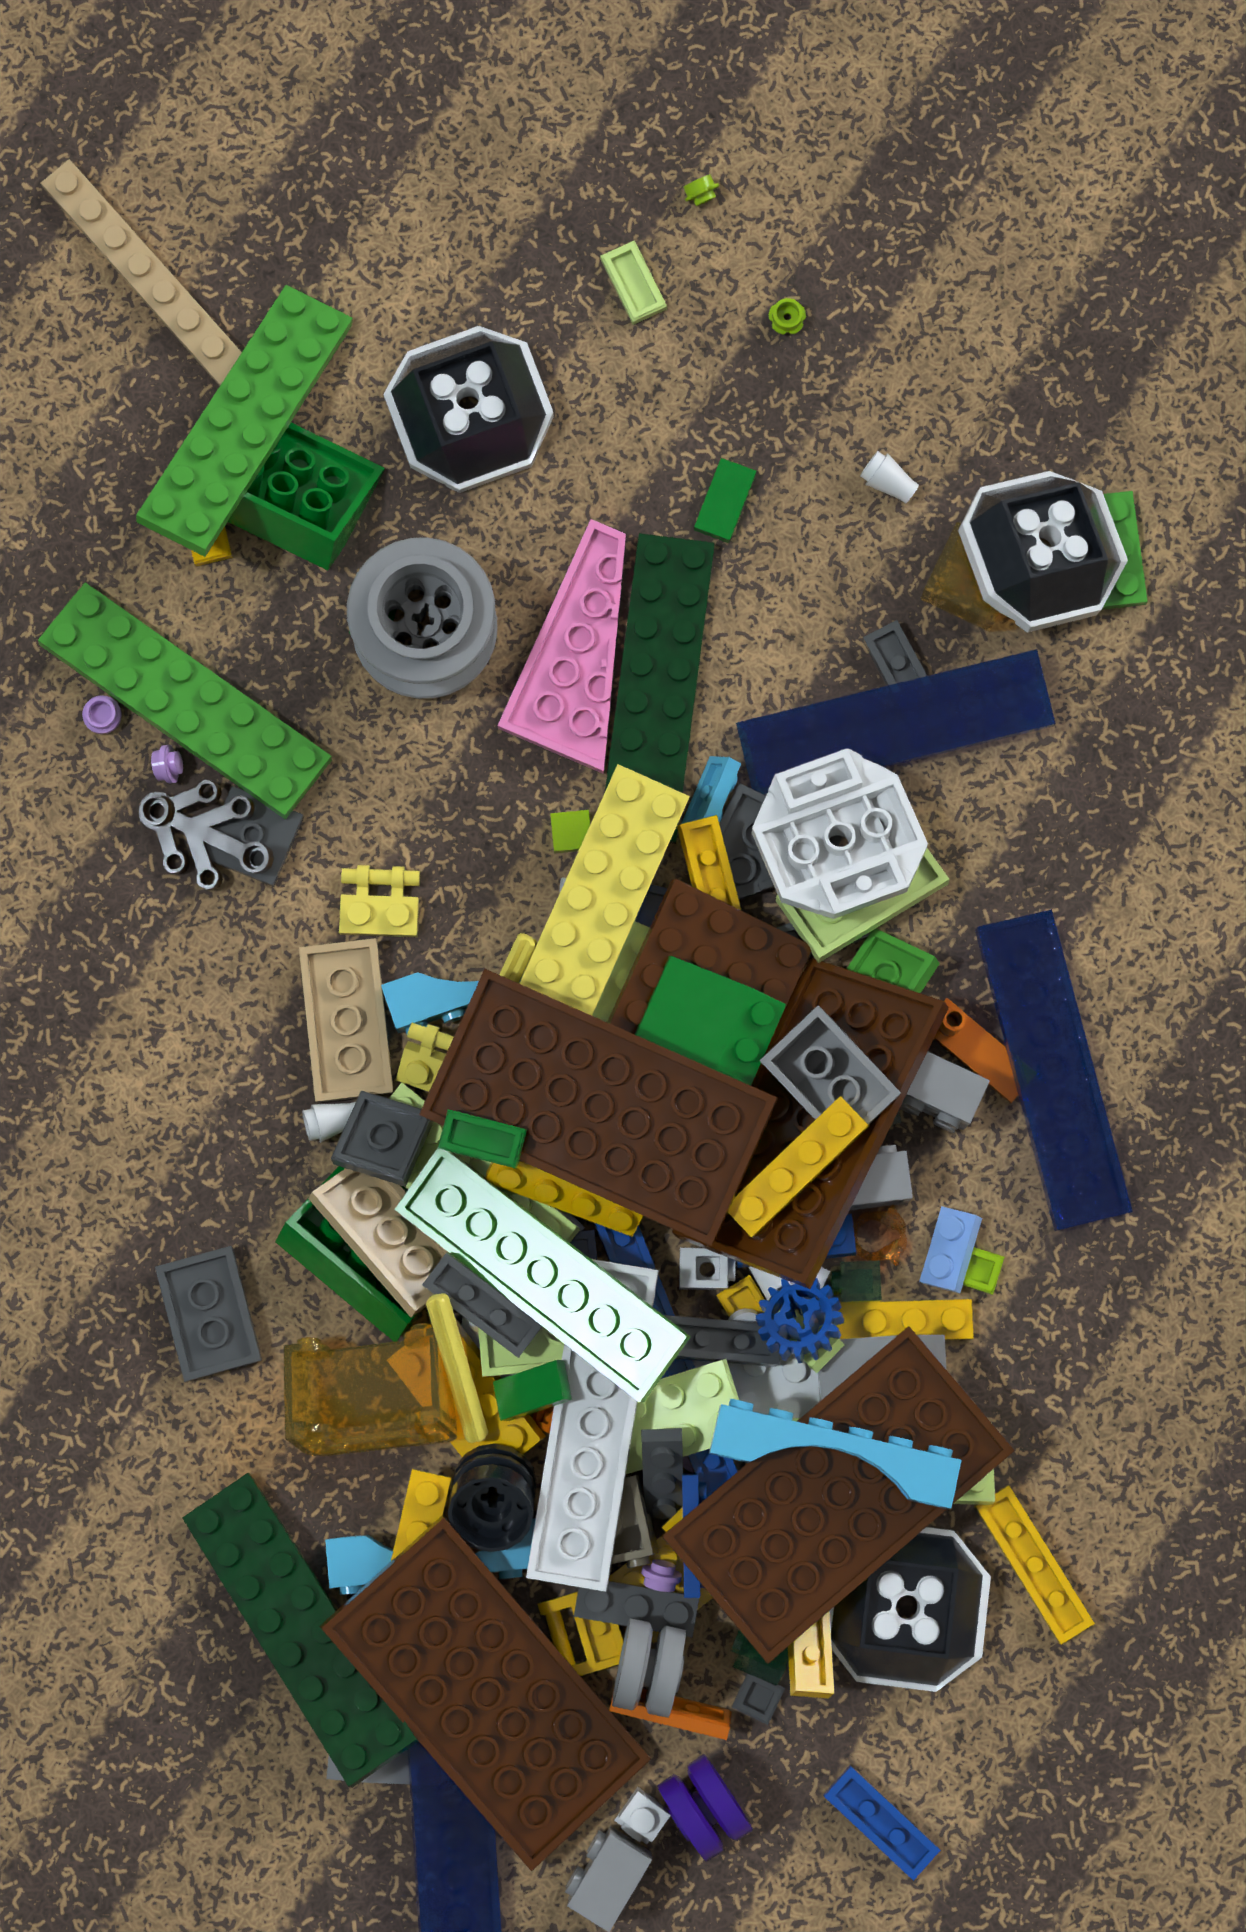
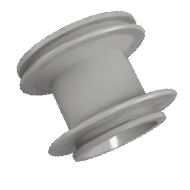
[347,537,497,699]

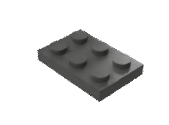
[155,1246,263,1382]

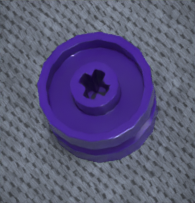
[657,1754,754,1862]

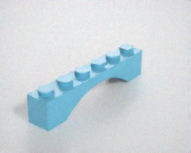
[381,969,526,1034]
[709,1399,961,1509]
[325,1518,536,1595]

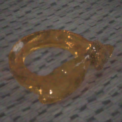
[853,1204,907,1266]

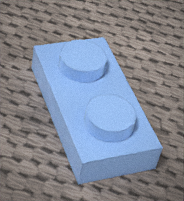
[919,1206,982,1294]

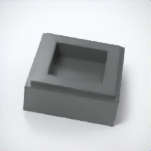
[731,1670,785,1725]

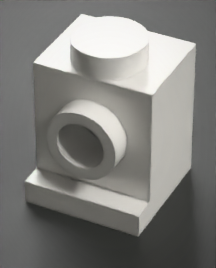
[679,1248,735,1290]
[614,1787,671,1844]

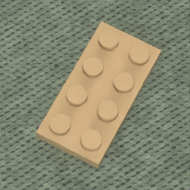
[299,938,394,1103]
[308,1168,471,1318]

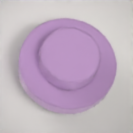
[82,695,122,734]
[151,745,183,784]
[641,1559,682,1592]

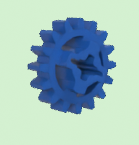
[756,1278,844,1363]

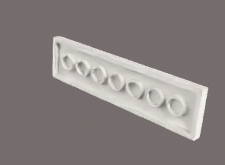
[526,1259,659,1592]

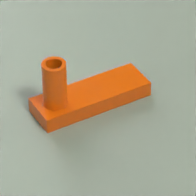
[934,998,1037,1104]

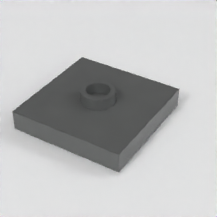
[206,786,304,887]
[331,1091,434,1187]

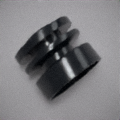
[448,1444,537,1552]

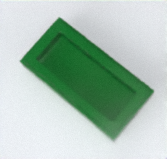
[694,458,757,543]
[438,1109,527,1169]
[493,1360,572,1421]

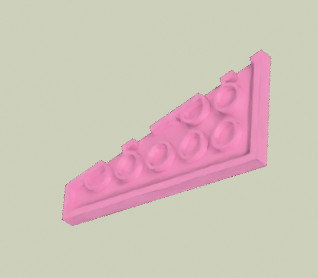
[498,519,626,774]

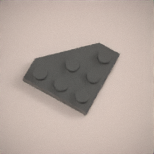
[690,783,843,900]

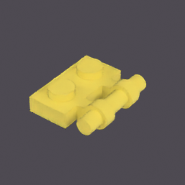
[339,865,420,937]
[395,1023,454,1092]

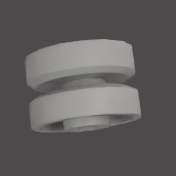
[612,1618,686,1718]

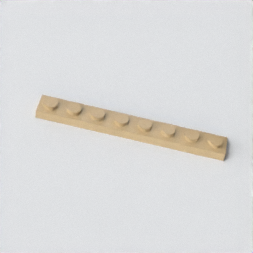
[41,159,242,386]

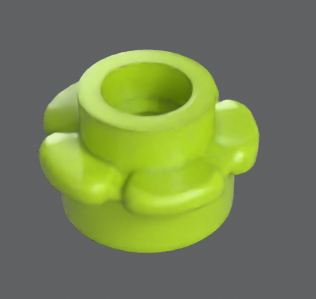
[683,174,719,206]
[769,298,806,335]

